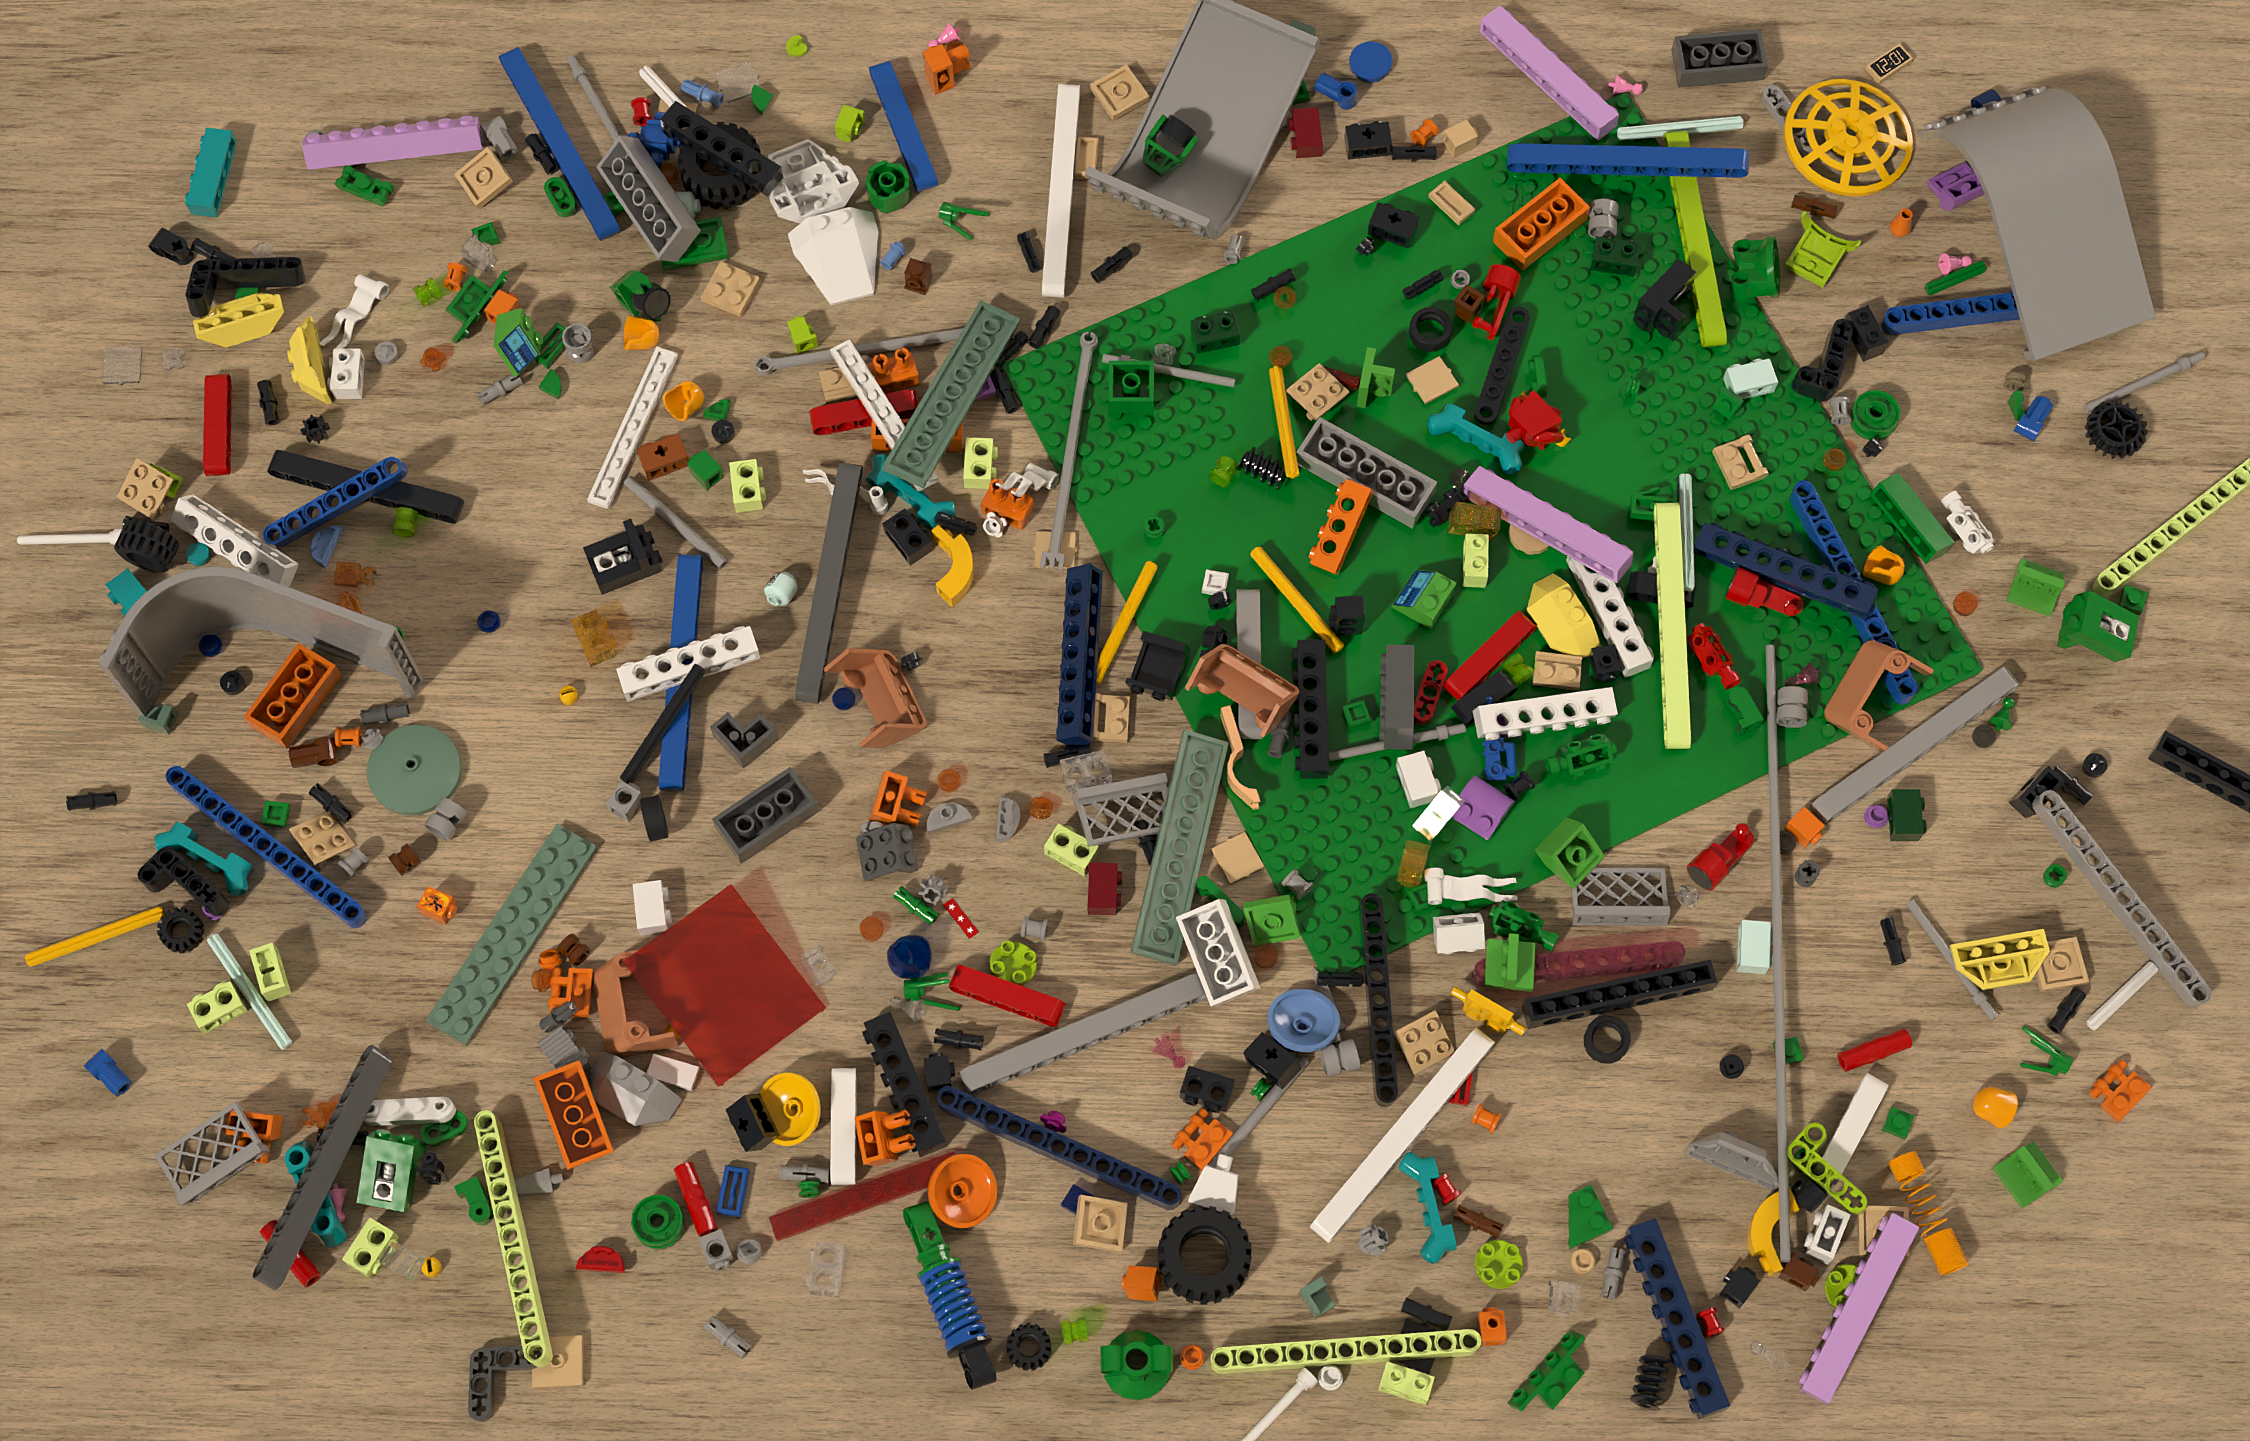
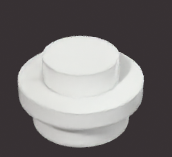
[1318,1365,1343,1391]

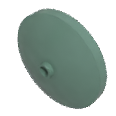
[367,725,462,815]

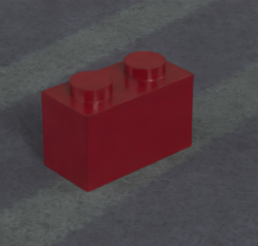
[1288,107,1323,159]
[1087,862,1122,916]

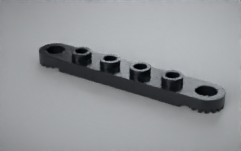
[1474,307,1530,426]

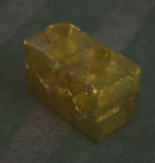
[1448,502,1501,540]
[571,609,618,667]
[1397,840,1430,887]

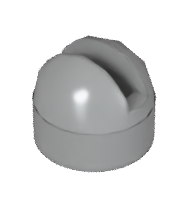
[1451,270,1470,289]

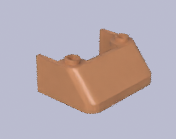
[1824,640,1934,752]
[1185,644,1300,737]
[823,648,927,748]
[593,945,679,1058]

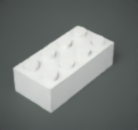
[1176,899,1261,1006]

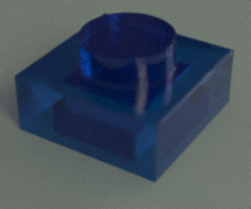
[1061,1184,1094,1215]

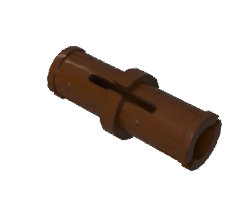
[1791,194,1838,219]
[1453,1204,1504,1239]

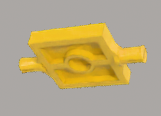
[1450,986,1527,1036]

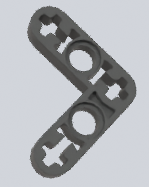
[468,1346,542,1422]

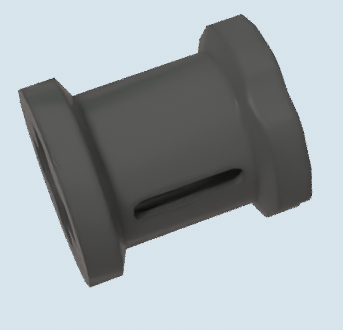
[1794,860,1820,887]

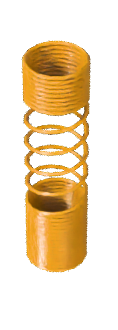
[1888,1151,1969,1276]

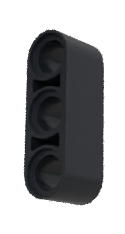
[1627,571,1696,609]
[1451,670,1518,726]

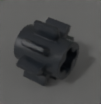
[300,415,330,444]

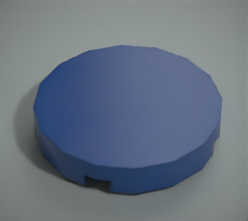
[1349,41,1393,83]

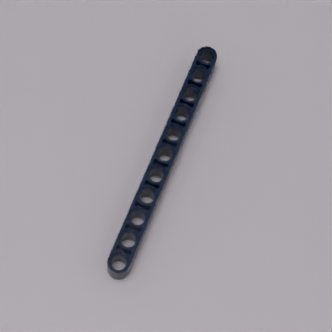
[937,1086,1181,1210]

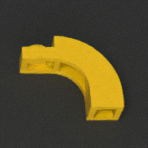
[931,525,974,608]
[1747,1187,1799,1277]

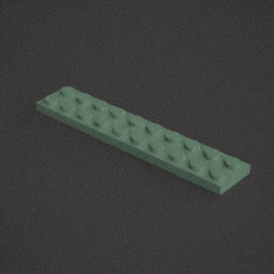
[882,300,1021,489]
[1130,729,1229,966]
[426,824,598,1046]

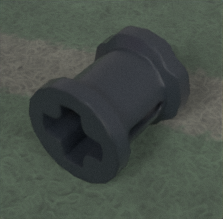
[1503,771,1535,801]

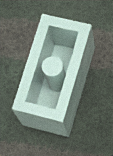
[1723,359,1778,399]
[1737,920,1773,975]

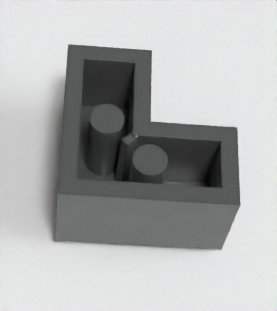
[710,712,779,768]

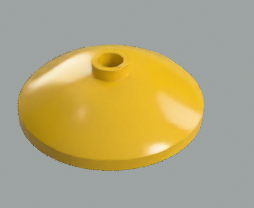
[759,1073,821,1146]

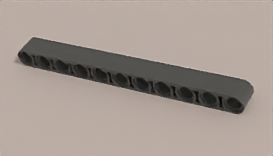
[795,462,863,704]
[252,1045,393,1290]

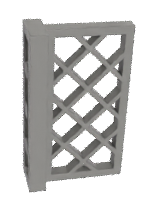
[1072,773,1168,847]
[1571,868,1670,926]
[155,1102,270,1205]

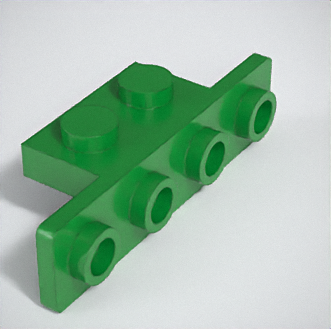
[445,269,509,343]
[1508,1330,1585,1411]

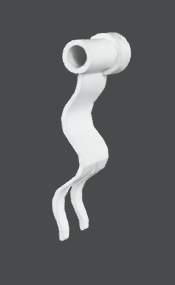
[320,274,389,349]
[996,462,1060,497]
[803,469,889,515]
[1424,868,1517,905]

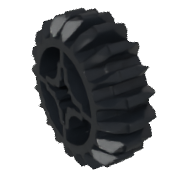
[2085,400,2148,459]

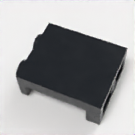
[1125,631,1190,702]

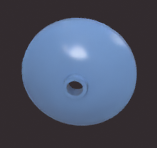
[1267,989,1340,1052]

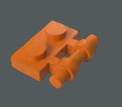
[547,968,594,1017]
[2088,1059,2152,1122]
[1171,1108,1233,1172]

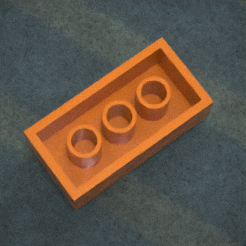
[1493,178,1590,271]
[244,643,342,749]
[533,1060,614,1170]

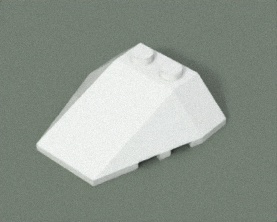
[768,139,859,223]
[788,207,879,306]

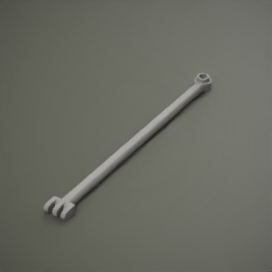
[755,328,964,376]
[1040,332,1098,571]

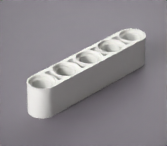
[830,1068,857,1185]
[1813,1073,1889,1186]

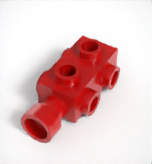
[1686,623,1742,690]

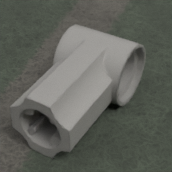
[480,116,518,160]

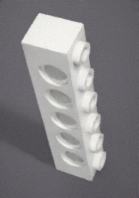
[170,494,299,587]
[1566,556,1654,678]
[616,626,760,702]
[1473,687,1618,741]

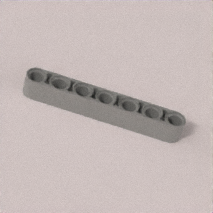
[1236,589,1262,739]

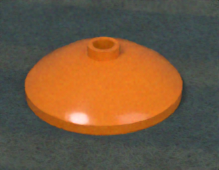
[928,1154,997,1228]

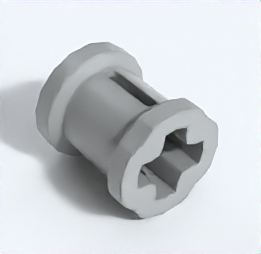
[1829,396,1852,425]
[337,846,369,877]
[1282,869,1313,900]
[1021,916,1048,941]

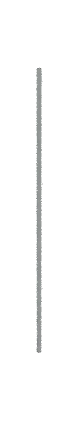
[1766,645,1790,1262]

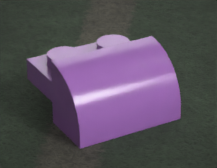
[1928,162,1985,211]
[1448,776,1515,840]

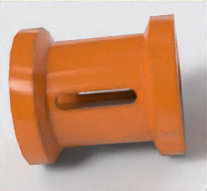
[1410,118,1439,146]
[442,262,467,292]
[335,726,362,748]
[1471,1104,1502,1134]

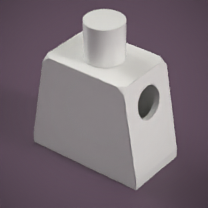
[1188,1154,1239,1215]

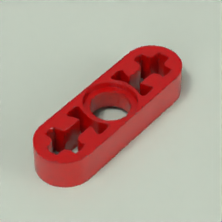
[1414,660,1447,725]

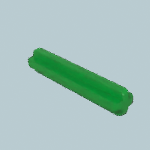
[1924,261,1986,295]

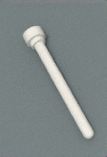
[17,529,122,545]
[1241,1368,1318,1441]

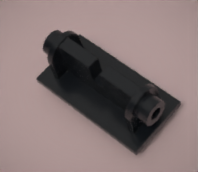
[1421,487,1469,528]
[1199,623,1228,660]
[415,1152,449,1185]

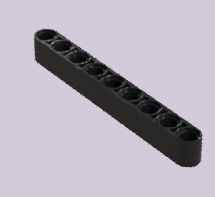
[267,450,464,524]
[1359,893,1398,1107]

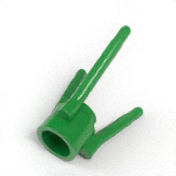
[939,201,990,240]
[904,972,960,1011]
[2020,1026,2073,1076]

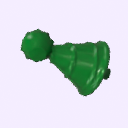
[1989,697,2015,731]

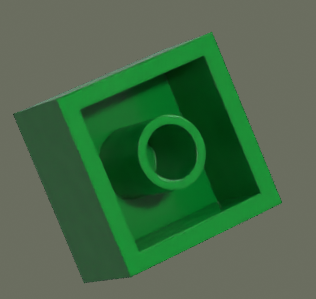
[1109,361,1154,413]

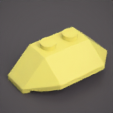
[193,293,284,348]
[287,316,332,404]
[1526,573,1601,659]
[1950,929,2050,990]

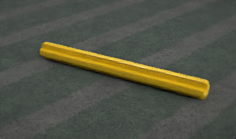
[1269,366,1299,479]
[1250,547,1344,653]
[1096,561,1157,685]
[25,906,165,967]

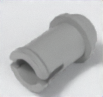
[1224,235,1245,264]

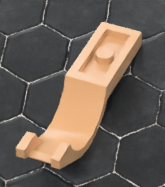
[1220,705,1260,810]

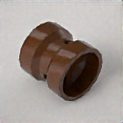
[388,843,421,876]
[557,933,591,967]

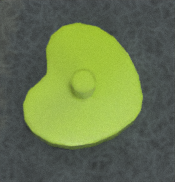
[786,35,808,57]

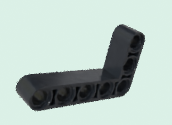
[185,257,306,317]

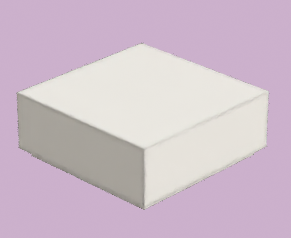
[1202,569,1229,595]

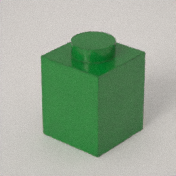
[687,449,724,491]

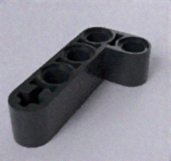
[1791,319,1853,402]
[137,847,229,916]

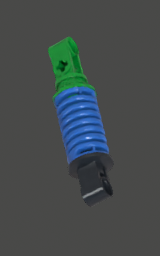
[903,1201,997,1390]

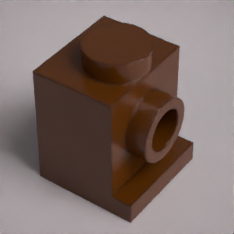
[904,258,933,295]
[1454,284,1485,324]
[1778,1251,1821,1291]

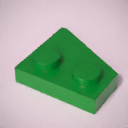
[1630,481,1678,520]
[1568,1185,1613,1249]

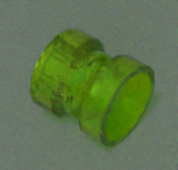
[412,277,443,307]
[1208,455,1239,487]
[392,507,418,537]
[1502,653,1534,686]
[1061,1317,1089,1346]

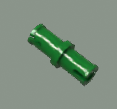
[893,886,939,926]

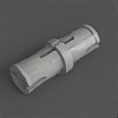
[476,374,523,405]
[780,1164,830,1183]
[1601,1248,1626,1300]
[704,1316,752,1359]

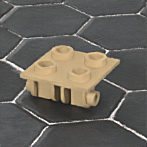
[1286,363,1350,421]
[117,458,173,519]
[289,811,355,869]
[1393,1010,1455,1074]

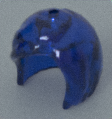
[887,935,932,979]

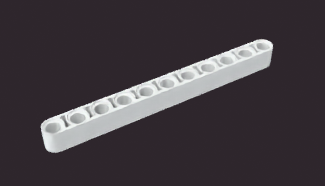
[1042,84,1080,298]
[1310,1027,1495,1243]

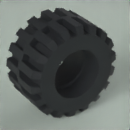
[114,520,180,573]

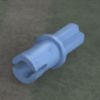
[681,79,724,107]

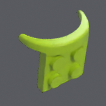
[1784,211,1862,288]

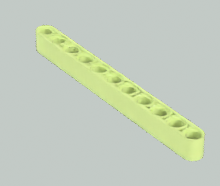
[2092,458,2250,598]
[1654,503,1691,749]
[474,1110,553,1368]
[1210,1329,1481,1374]

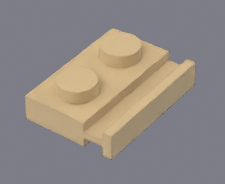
[819,367,858,404]
[1532,651,1582,691]

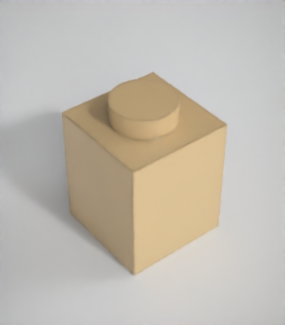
[1443,120,1479,158]

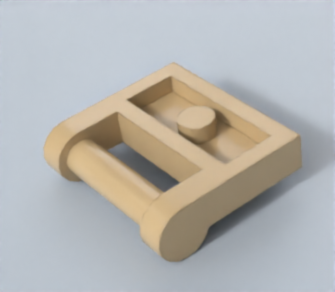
[1712,435,1769,490]
[1093,693,1130,743]

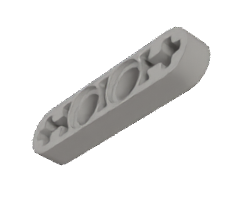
[1761,85,1819,156]

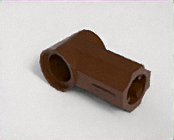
[288,737,338,768]

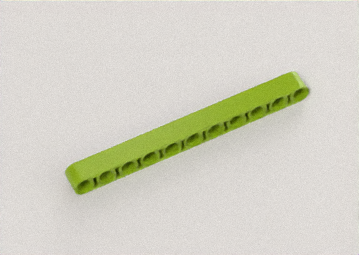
[1663,131,1727,347]

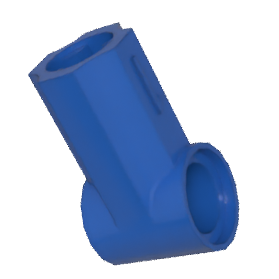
[1314,73,1357,110]
[2013,396,2053,442]
[83,1048,133,1097]

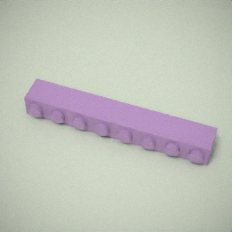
[1480,6,1619,141]
[302,116,483,170]
[1464,466,1633,583]
[1798,1213,1919,1404]

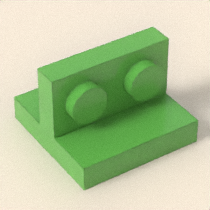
[1357,347,1395,408]
[2006,558,2065,617]
[1243,894,1300,946]
[1484,933,1535,992]
[1992,1141,2063,1209]

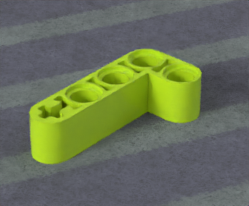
[1787,1123,1868,1215]

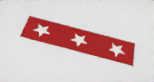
[943,898,979,939]

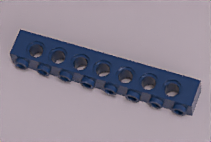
[1694,522,1878,620]
[1056,563,1103,747]
[1624,1218,1730,1419]

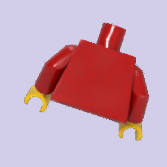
[1505,390,1571,447]

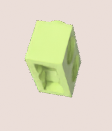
[963,437,998,489]
[729,459,766,513]
[1462,534,1489,588]
[1044,823,1099,876]
[249,943,291,1002]
[187,981,248,1034]
[342,1218,399,1279]
[1378,1362,1435,1406]

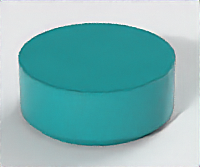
[186,542,211,566]

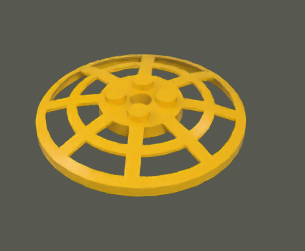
[1783,79,1913,197]

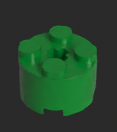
[865,160,911,214]

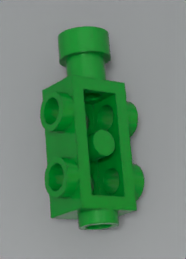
[1545,734,1617,776]
[1488,900,1559,952]

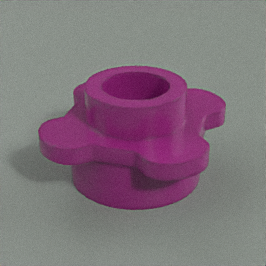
[1040,1111,1067,1133]

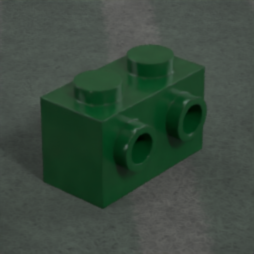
[1590,236,1640,277]
[1190,312,1241,354]
[1887,789,1927,841]

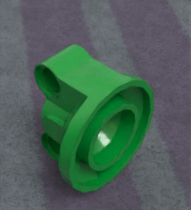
[1731,235,1780,300]
[1100,1330,1173,1401]

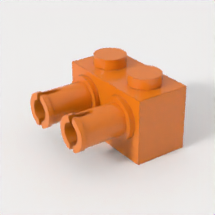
[922,44,971,95]
[868,348,920,394]
[981,479,1034,530]
[868,770,927,828]
[223,1110,283,1164]
[854,1110,915,1166]

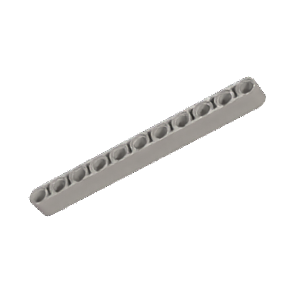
[1810,667,2020,825]
[2032,790,2212,1007]
[959,973,1207,1095]

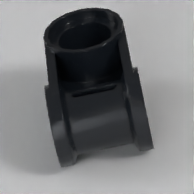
[148,228,194,265]
[1791,1175,1829,1214]

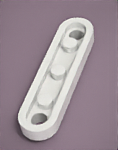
[363,1097,456,1126]

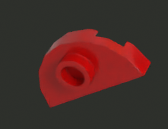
[575,1246,625,1273]

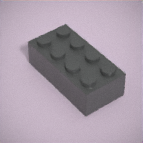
[1671,29,1768,88]
[1379,645,1414,750]
[712,767,819,864]

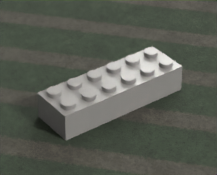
[596,135,701,262]
[1296,417,1438,529]

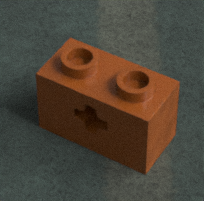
[636,433,689,481]

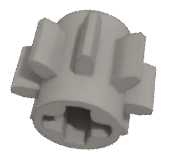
[918,874,949,905]
[1358,1224,1389,1256]

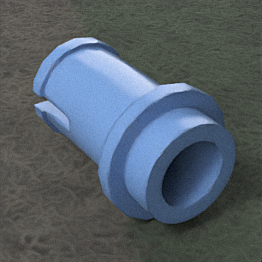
[880,241,906,270]

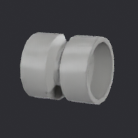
[1588,199,1619,239]
[562,323,596,363]
[1776,686,1809,728]
[424,797,468,841]
[1319,1039,1360,1078]

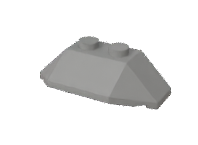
[589,1051,683,1126]
[1684,1131,1779,1192]

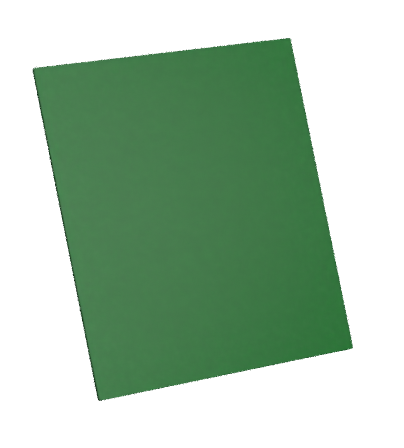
[1002,93,1982,974]

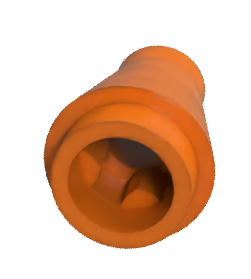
[1890,208,1913,237]

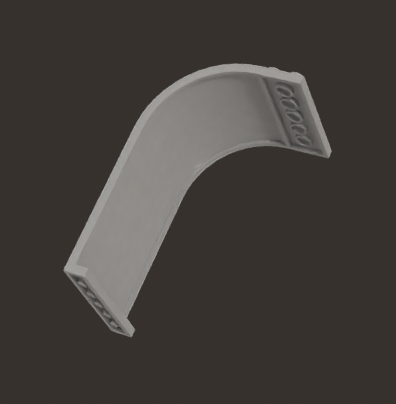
[1085,0,1320,240]
[1917,86,2156,360]
[99,567,424,717]

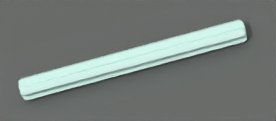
[1617,116,1743,141]
[1678,473,1695,592]
[207,934,292,1050]

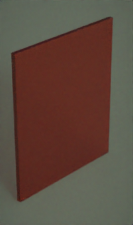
[623,884,826,1087]

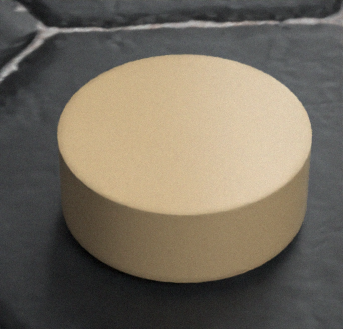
[1570,1249,1595,1275]

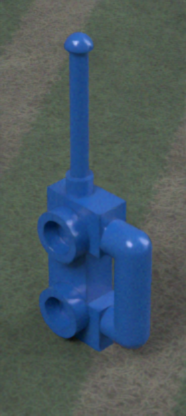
[1482,696,1517,782]

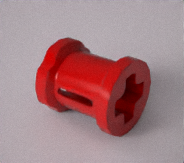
[631,97,652,126]
[1431,1173,1462,1206]
[1695,1307,1725,1339]

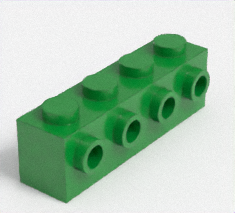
[1870,473,1955,564]

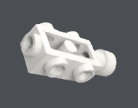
[1941,491,1996,554]

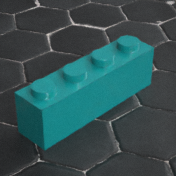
[185,127,237,218]
[105,568,147,617]

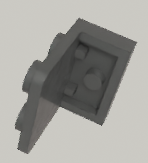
[856,823,918,881]

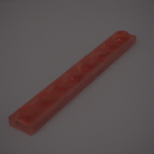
[769,1151,955,1242]

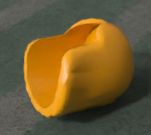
[623,315,659,351]
[663,381,704,422]
[1862,545,1905,585]
[1972,1087,2018,1129]

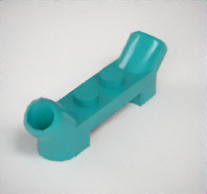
[1427,403,1525,474]
[865,454,956,530]
[154,821,254,896]
[284,1141,347,1247]
[1398,1152,1457,1264]

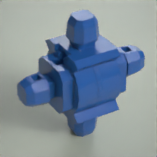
[627,112,681,168]

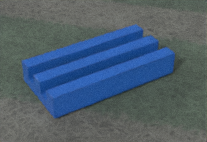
[716,1165,750,1218]

